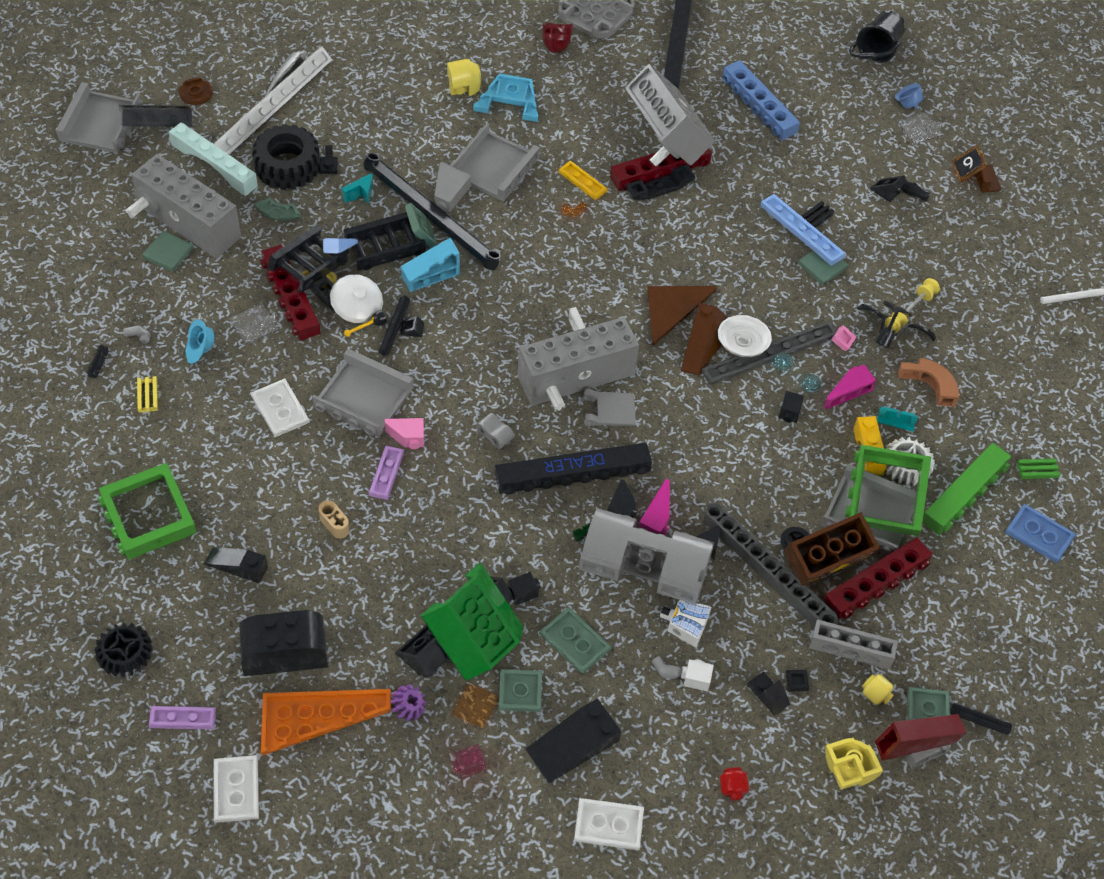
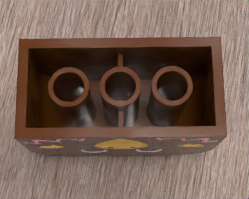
[784,512,880,586]

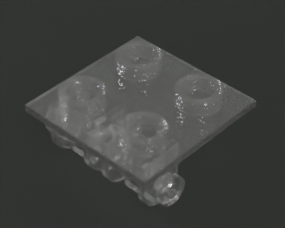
[897,112,943,145]
[229,304,279,345]

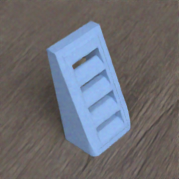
[323,238,358,253]

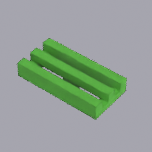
[1018,459,1060,479]

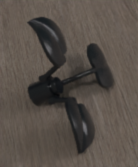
[857,300,936,348]

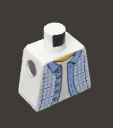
[660,600,711,647]

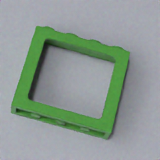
[845,445,931,536]
[97,463,197,560]

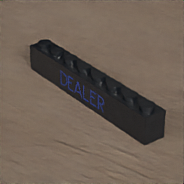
[495,442,652,495]

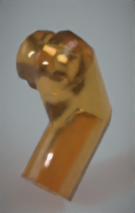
[561,202,587,217]

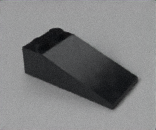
[525,698,621,783]

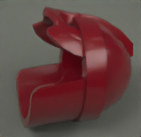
[542,22,573,53]

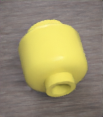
[862,674,894,705]

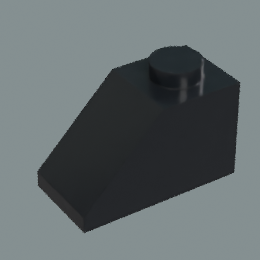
[607,479,638,519]

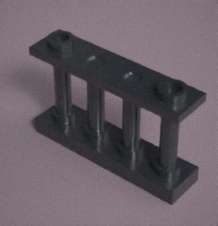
[343,212,426,271]
[267,225,350,294]

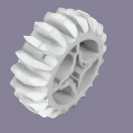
[886,437,935,486]

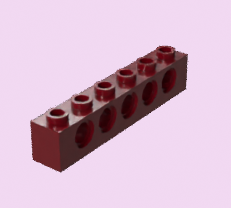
[610,148,712,191]
[260,244,321,341]
[823,537,933,620]

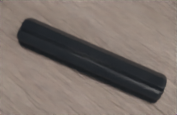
[950,703,1012,735]

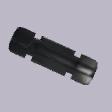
[87,345,109,378]

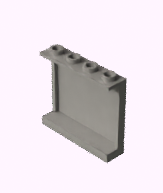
[56,82,143,153]
[450,123,540,202]
[312,349,414,437]
[821,464,916,556]

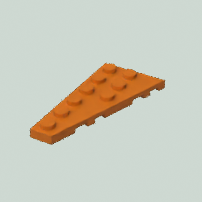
[261,689,391,756]

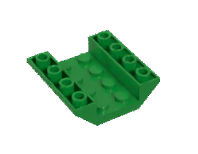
[421,563,523,680]

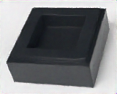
[785,670,809,691]

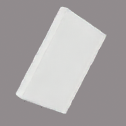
[250,379,310,437]
[214,755,259,823]
[574,798,644,850]

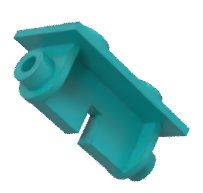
[877,405,918,432]

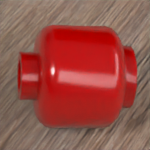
[719,767,749,801]

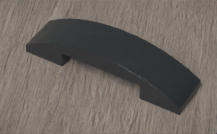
[626,164,695,200]

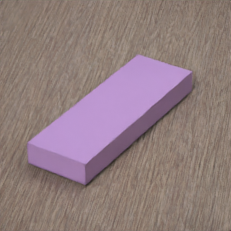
[369,446,404,500]
[149,706,216,729]

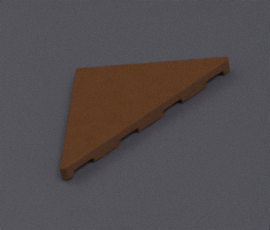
[647,286,717,345]

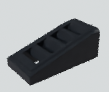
[311,275,337,314]

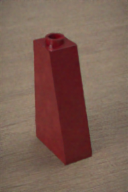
[875,714,966,761]

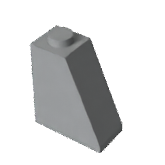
[434,162,471,213]

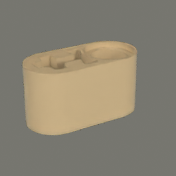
[318,500,349,538]

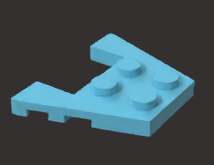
[473,73,538,122]

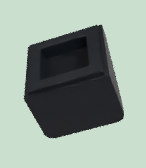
[400,316,424,337]

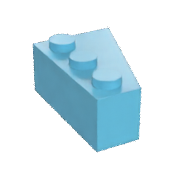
[401,237,460,292]

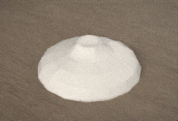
[330,275,383,323]
[718,315,772,357]

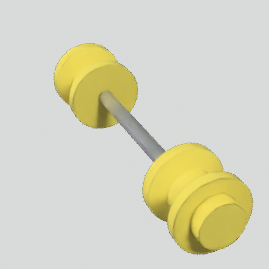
[885,278,940,333]

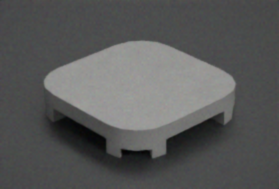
[558,0,635,39]

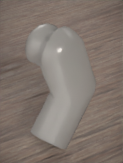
[123,325,151,344]
[652,656,682,679]

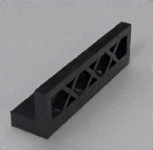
[119,105,192,127]

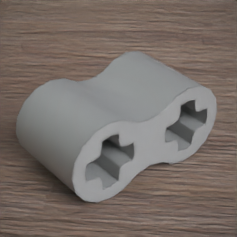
[476,413,515,449]

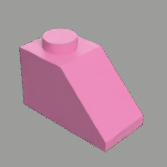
[385,418,424,449]

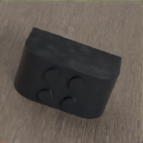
[239,610,328,677]

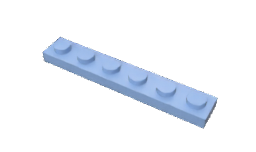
[761,194,845,266]

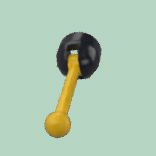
[344,310,387,337]

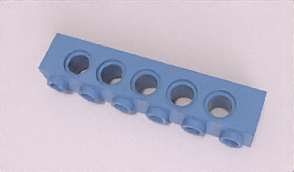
[722,60,800,140]

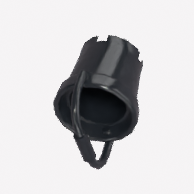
[849,11,906,63]

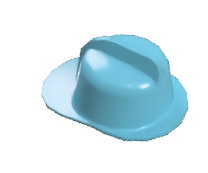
[185,319,214,364]

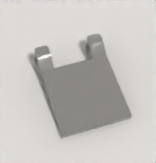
[583,389,636,426]

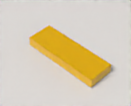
[558,160,608,201]

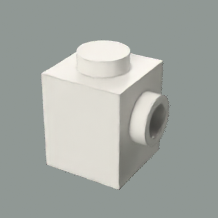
[681,659,714,691]

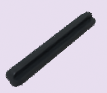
[379,295,410,356]

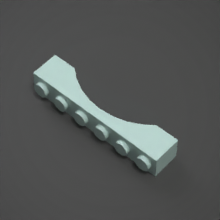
[169,122,258,196]

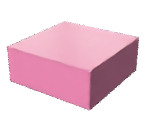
[832,325,856,351]

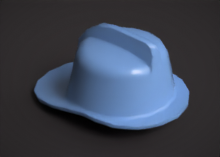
[895,83,923,109]

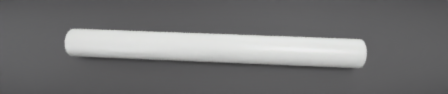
[1040,288,1104,304]

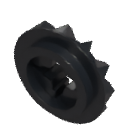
[780,527,810,550]

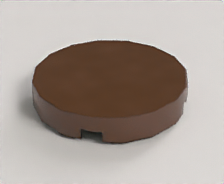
[179,78,213,105]

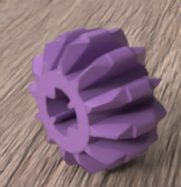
[390,684,427,721]

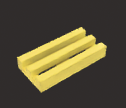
[137,376,158,412]

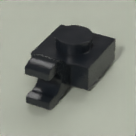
[320,145,338,174]

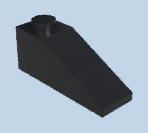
[204,547,268,584]

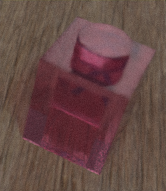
[452,744,486,779]

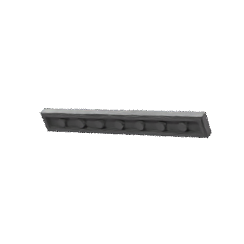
[701,321,836,385]

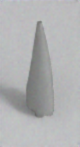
[265,50,308,96]

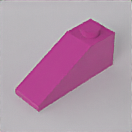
[824,364,876,410]
[638,479,670,536]

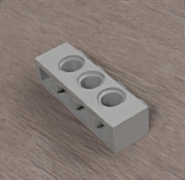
[809,620,898,670]

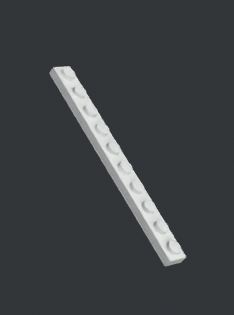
[214,46,332,155]

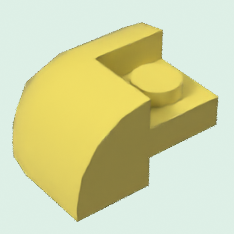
[447,59,481,96]
[825,738,883,790]

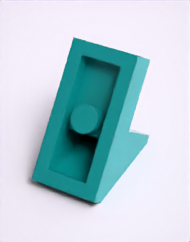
[341,173,373,204]

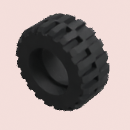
[252,124,320,190]

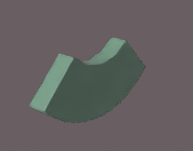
[254,197,301,221]

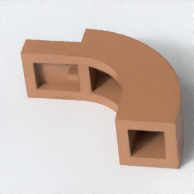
[898,358,959,407]

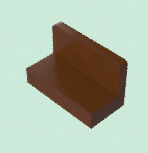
[973,156,1001,193]

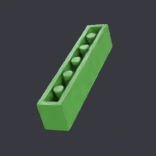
[922,443,1011,536]

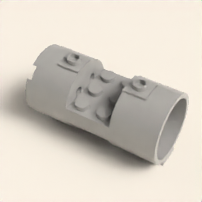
[579,508,714,605]

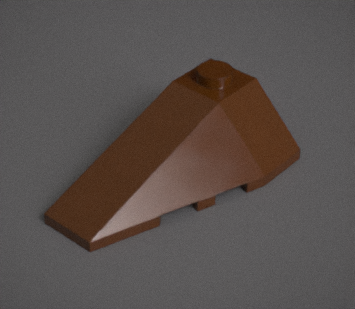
[681,302,728,375]

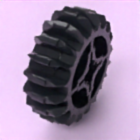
[94,622,153,678]

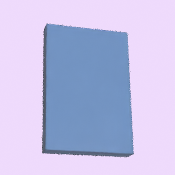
[1005,504,1076,563]

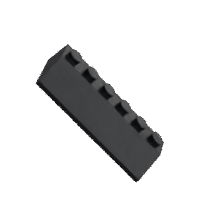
[395,576,514,677]

